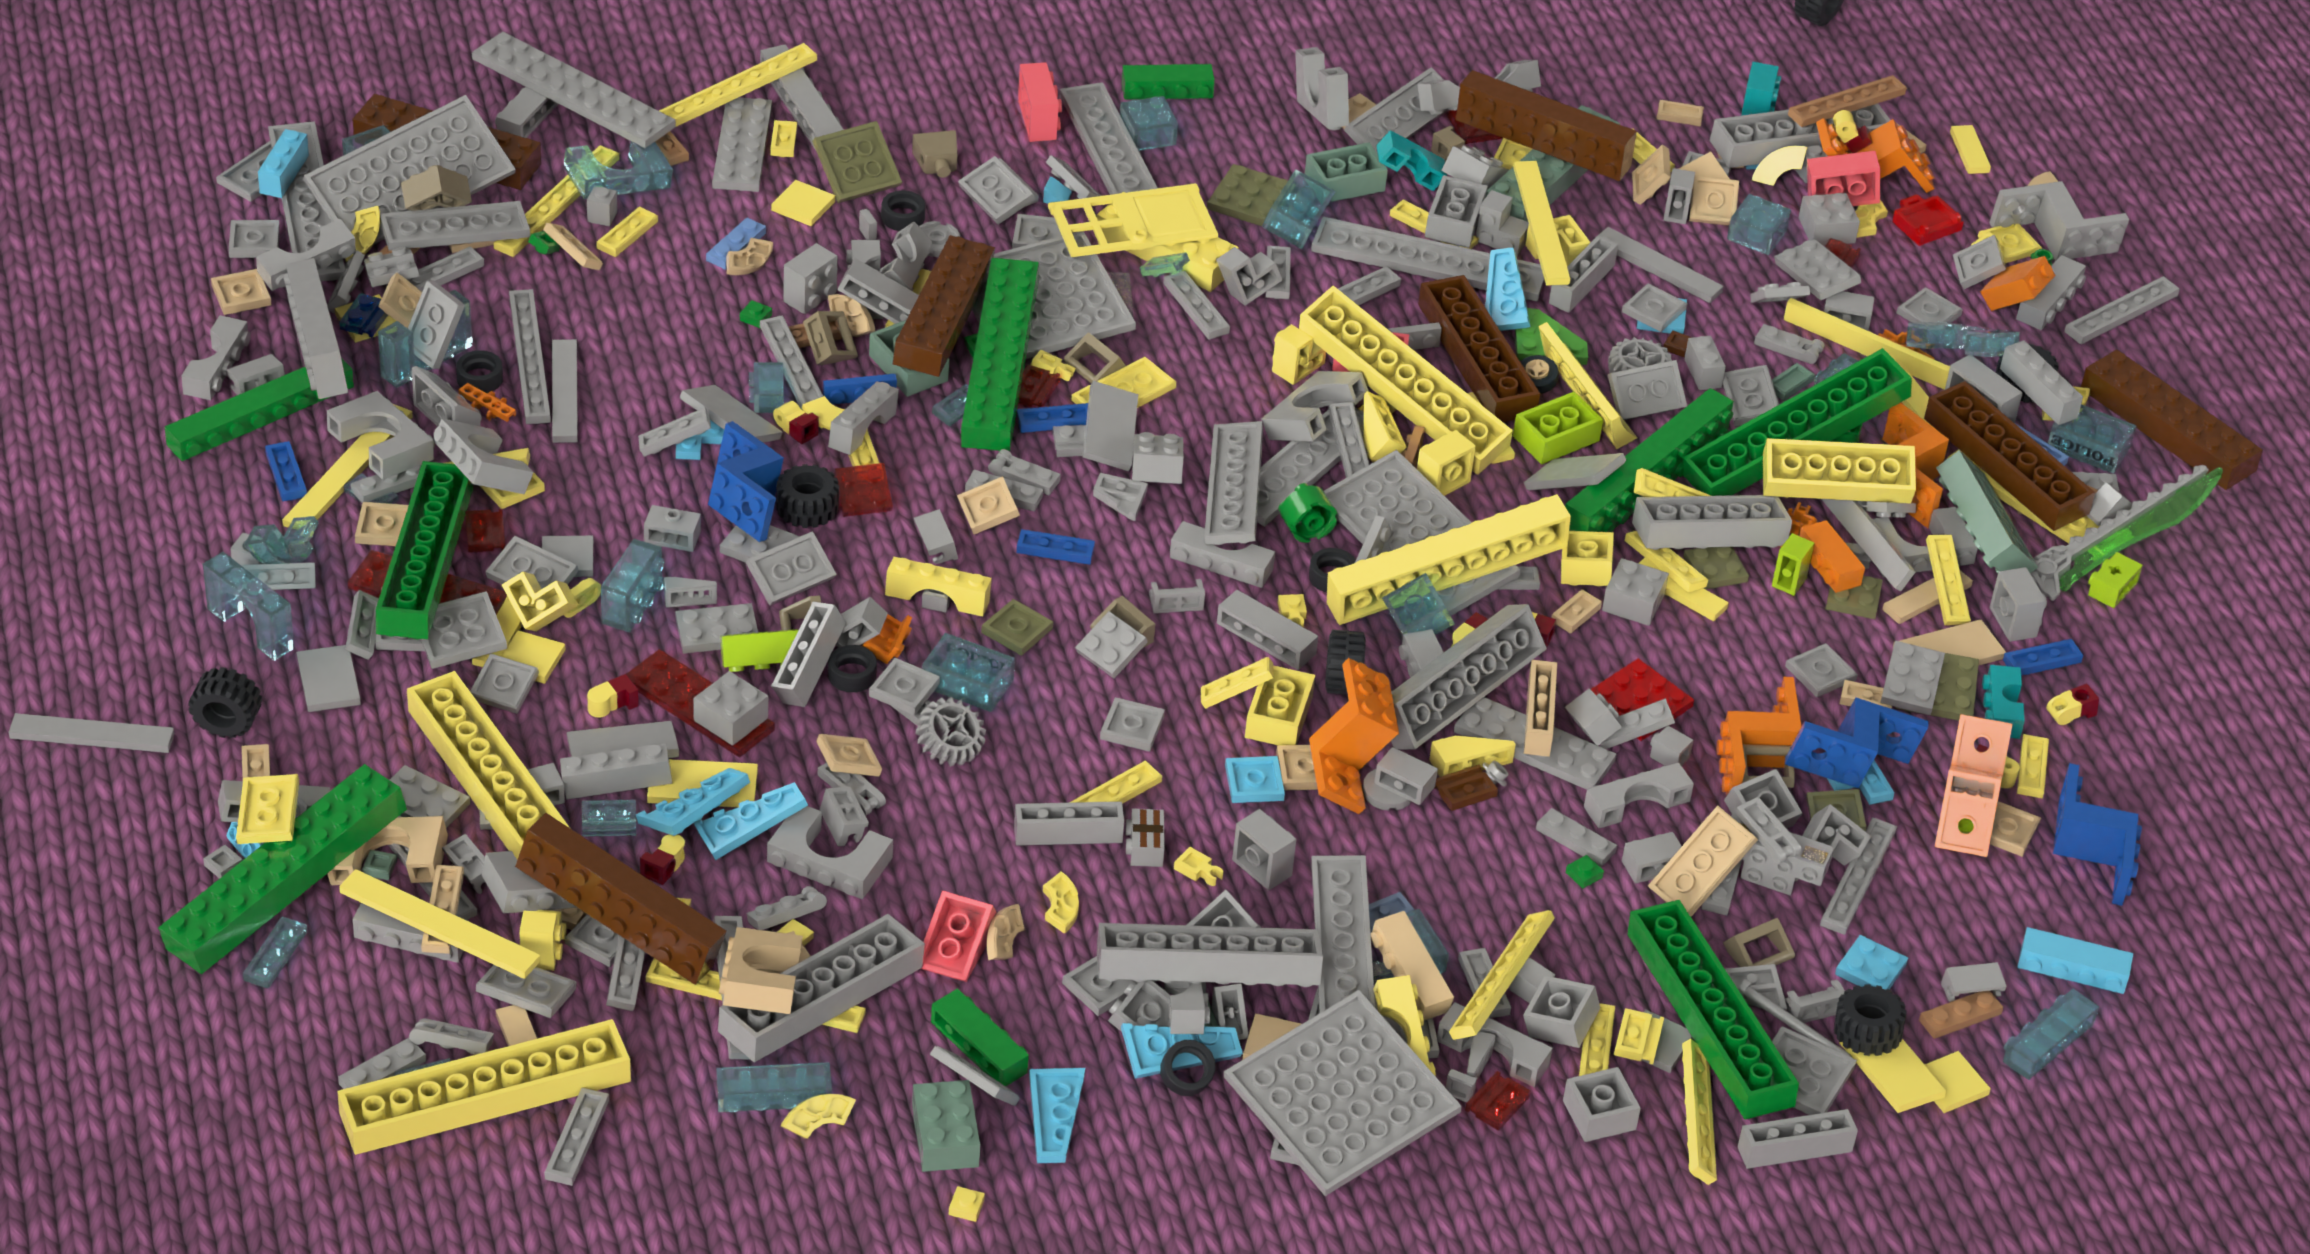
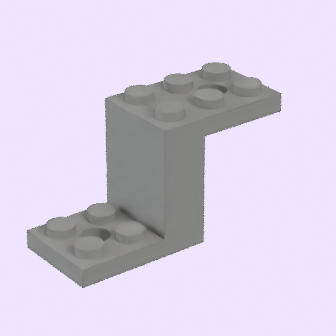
[1989,181,2129,261]

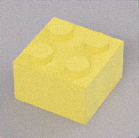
[1417,430,1476,496]
[1561,531,1614,587]

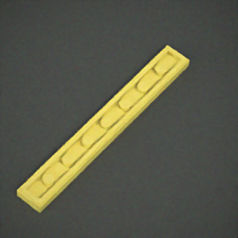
[659,43,817,127]
[494,145,619,257]
[1513,161,1570,285]
[1784,298,1950,390]
[282,404,413,534]
[339,869,540,979]
[1449,910,1555,1040]
[646,958,866,1033]

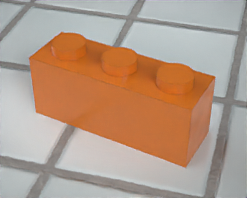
[1799,520,1865,593]

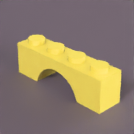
[885,557,992,616]
[1373,975,1436,1076]

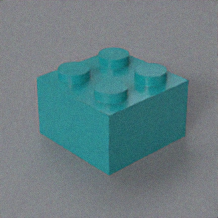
[1741,61,1781,116]

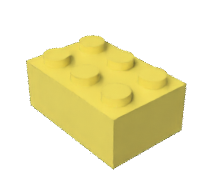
[1245,665,1315,745]

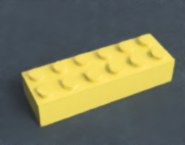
[1097,192,1239,292]
[1763,438,1916,503]

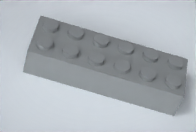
[1632,495,1792,550]

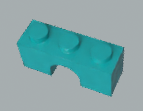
[1376,130,1447,191]
[1982,665,2025,739]

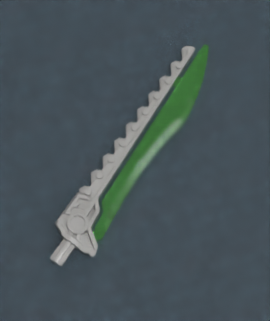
[2030,465,2223,601]

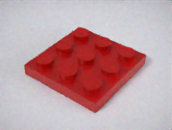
[1590,658,1694,741]

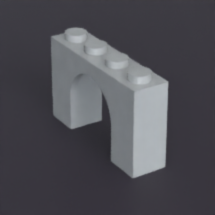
[1295,47,1349,130]
[1261,371,1369,441]
[327,391,435,480]
[433,418,534,494]
[1872,507,1978,577]
[767,806,893,900]
[482,851,577,914]

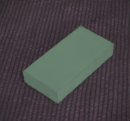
[1772,363,1815,401]

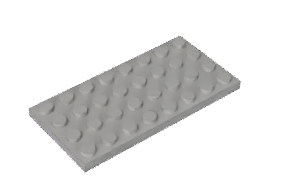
[303,95,516,245]
[1324,450,1520,622]

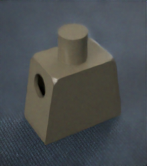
[912,130,957,178]

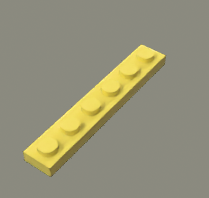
[1682,1039,1717,1185]

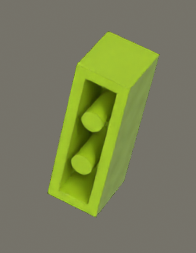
[720,629,799,672]

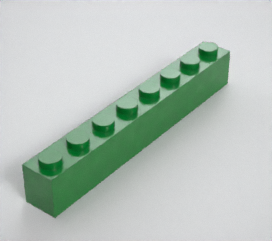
[164,358,354,461]

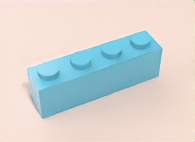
[2017,927,2133,994]

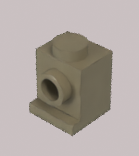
[1431,126,1465,162]

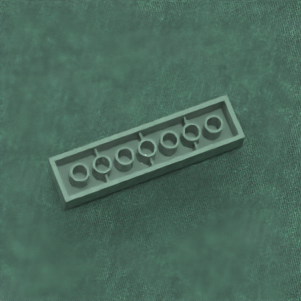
[1486,105,1620,222]

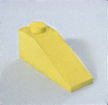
[1363,391,1406,462]
[1429,736,1516,777]

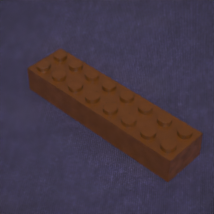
[1456,70,1637,181]
[352,94,541,190]
[893,235,995,377]
[1418,275,1540,422]
[2081,349,2263,490]
[1924,381,2095,531]
[515,813,727,985]

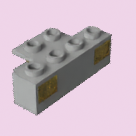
[1731,813,1834,896]

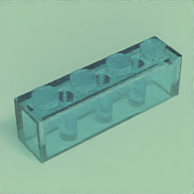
[2003,989,2099,1080]
[716,1062,832,1112]

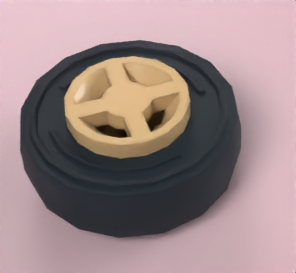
[1520,355,1559,394]

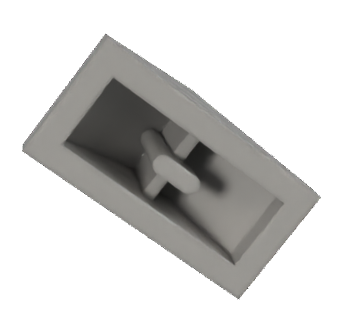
[2087,482,2132,526]
[1211,983,1249,1040]

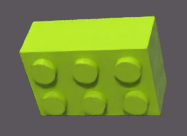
[1513,392,1603,465]

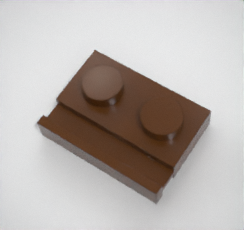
[1435,764,1498,811]

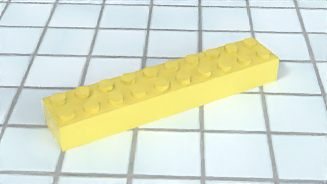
[1299,286,1513,475]
[1327,494,1571,625]
[407,671,571,860]
[337,1019,631,1155]

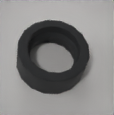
[881,190,926,231]
[456,350,503,393]
[1309,548,1356,593]
[828,645,877,692]
[1160,1040,1216,1096]

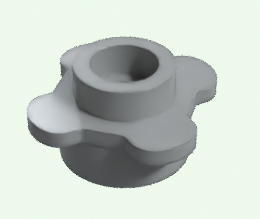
[1482,761,1508,786]

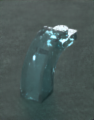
[244,516,319,564]

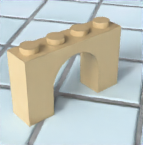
[327,816,448,885]
[719,927,803,1014]

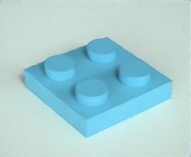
[1225,756,1285,803]
[1835,935,1908,990]

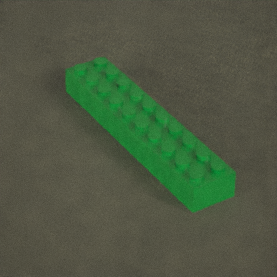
[961,258,1039,452]
[1683,348,1912,496]
[1565,388,1734,532]
[376,461,473,639]
[158,764,407,974]
[1627,900,1799,1120]

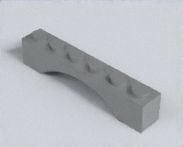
[1417,60,1541,115]

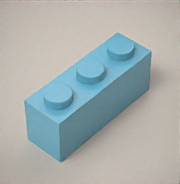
[258,129,309,198]

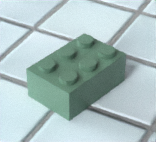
[1304,142,1388,204]
[869,320,949,397]
[912,1080,980,1172]

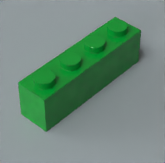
[1121,64,1215,100]
[931,988,1029,1086]

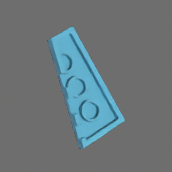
[636,768,750,836]
[693,782,808,860]
[1121,1023,1243,1079]
[1029,1068,1086,1163]

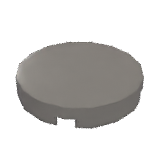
[919,221,960,257]
[1363,769,1412,811]

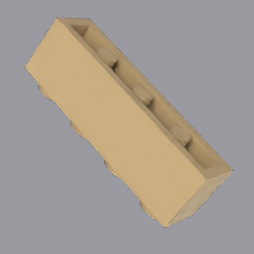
[1524,660,1557,757]
[1371,911,1454,1021]

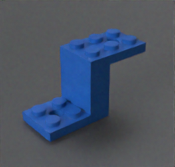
[708,421,784,542]
[1785,697,1928,788]
[2053,763,2142,906]

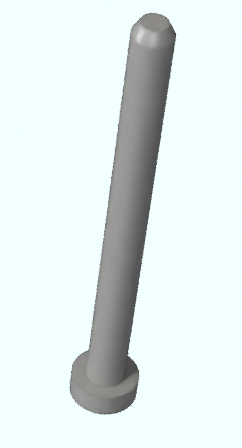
[1738,979,1852,1058]

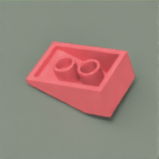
[921,891,997,982]

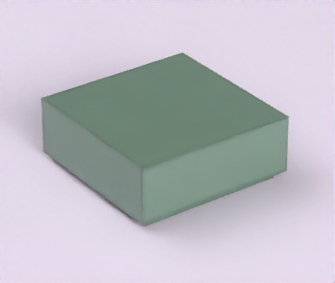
[362,850,397,880]

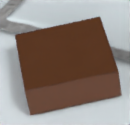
[1663,331,1693,358]

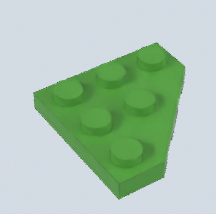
[1515,308,1588,365]

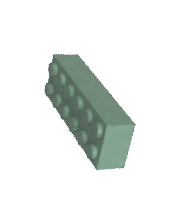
[1936,450,2038,573]

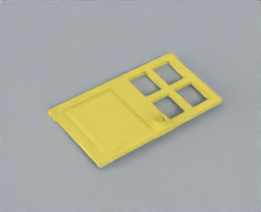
[1048,183,1218,257]

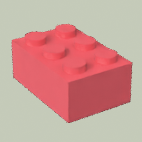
[1018,62,1062,142]
[1807,151,1880,206]

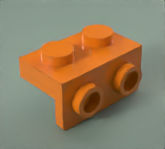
[862,614,912,664]

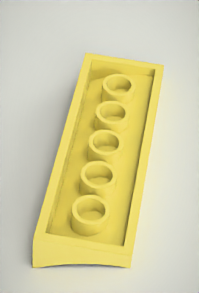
[1539,322,1637,449]

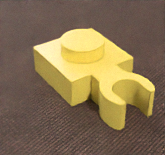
[1031,350,1076,381]
[1278,594,1307,627]
[1174,847,1223,886]

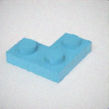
[676,420,724,460]
[1827,760,1895,805]

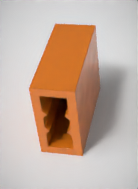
[1980,256,2056,311]

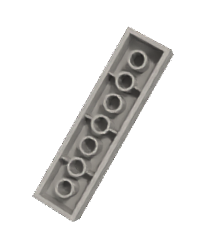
[1710,103,1890,168]
[283,258,348,399]
[1391,604,1547,749]
[718,914,925,1063]
[1097,923,1323,987]

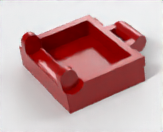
[1892,194,1964,246]

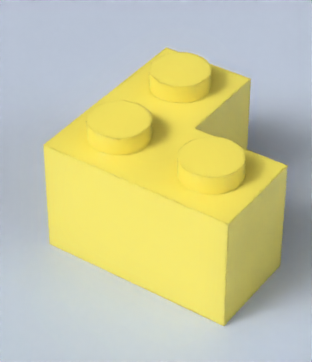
[1525,215,1591,266]
[1272,324,1326,385]
[502,572,579,631]
[520,910,567,971]

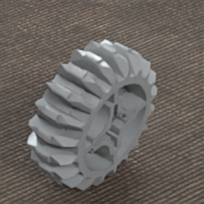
[1608,337,1672,373]
[915,697,986,767]

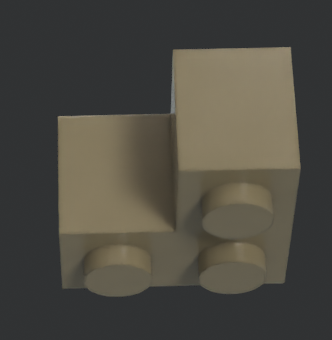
[401,165,472,211]

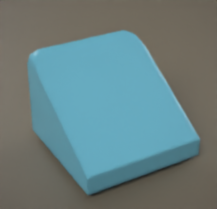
[1043,177,1072,203]

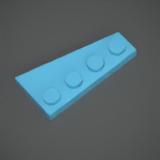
[1485,247,1531,331]

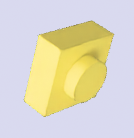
[949,1186,985,1222]

